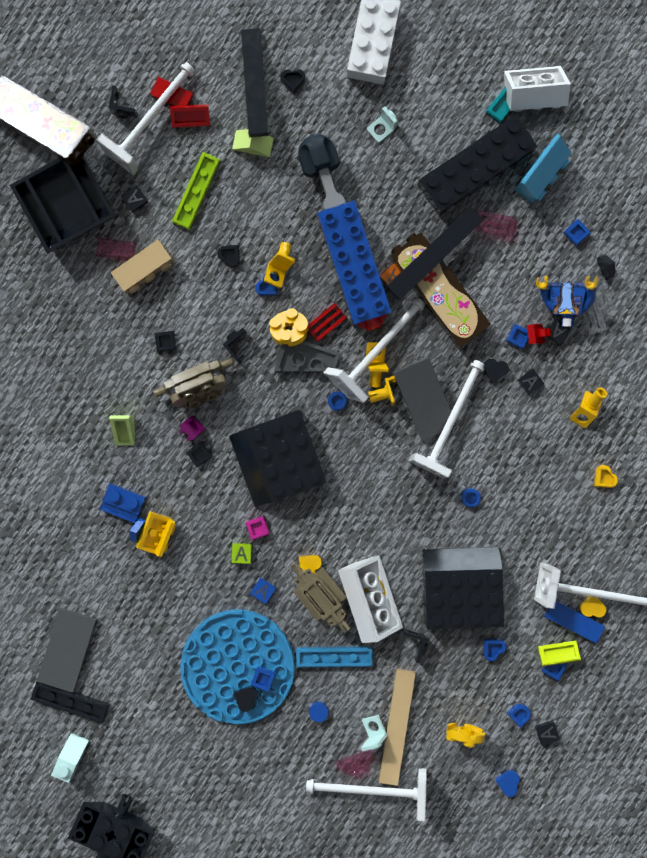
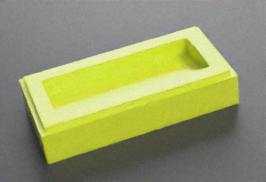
[538,641,581,667]

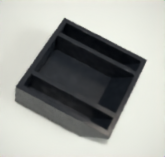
[9,156,116,254]
[229,409,326,507]
[422,547,504,629]

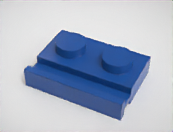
[100,483,146,523]

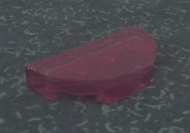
[335,750,372,776]

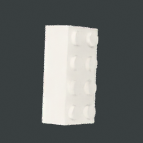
[347,0,401,85]

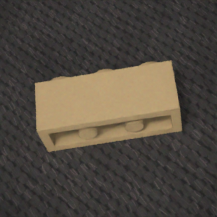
[111,240,174,294]

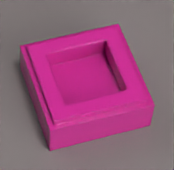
[245,516,270,540]

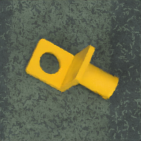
[264,242,295,288]
[366,342,389,387]
[368,376,396,406]
[570,387,607,428]

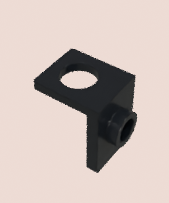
[109,85,138,119]
[223,328,246,363]
[402,628,428,663]

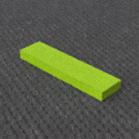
[172,152,221,230]

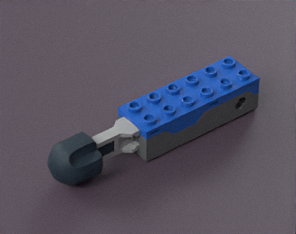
[298,134,391,331]

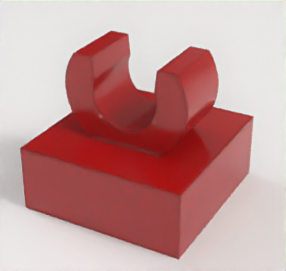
[527,324,551,344]

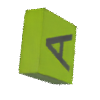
[232,543,252,564]

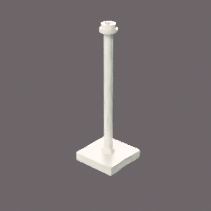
[97,62,195,176]
[323,298,425,403]
[408,360,485,478]
[534,563,647,609]
[306,768,426,821]

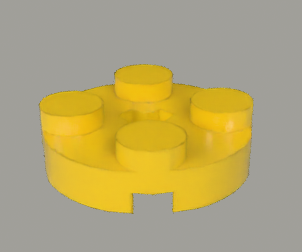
[270,308,308,346]
[446,723,486,747]

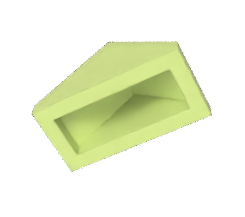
[232,129,274,157]
[109,416,135,446]

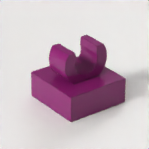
[179,415,206,441]

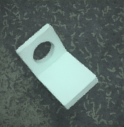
[367,107,398,143]
[361,715,388,751]

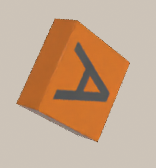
[380,264,401,285]

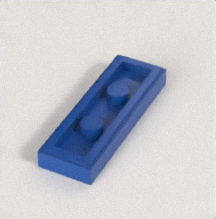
[544,601,605,643]

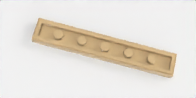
[379,668,416,786]

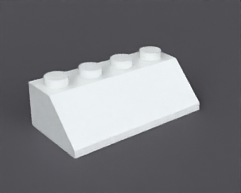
[338,555,403,643]

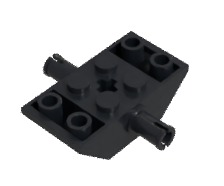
[68,794,155,858]

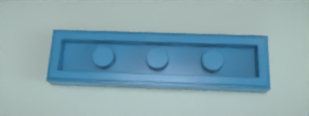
[296,646,373,668]

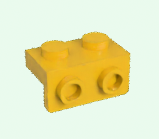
[136,511,176,558]

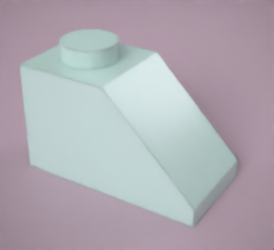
[51,733,89,783]

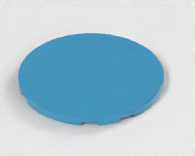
[180,609,295,725]

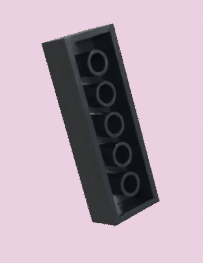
[417,114,538,216]

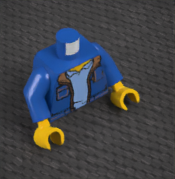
[536,276,599,327]

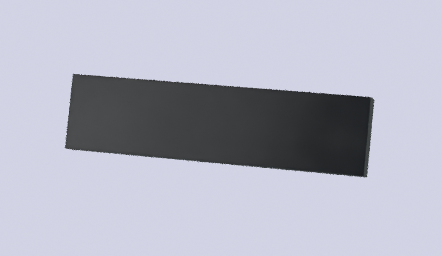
[30,681,110,723]

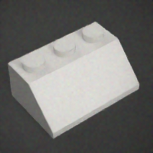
[504,66,571,112]

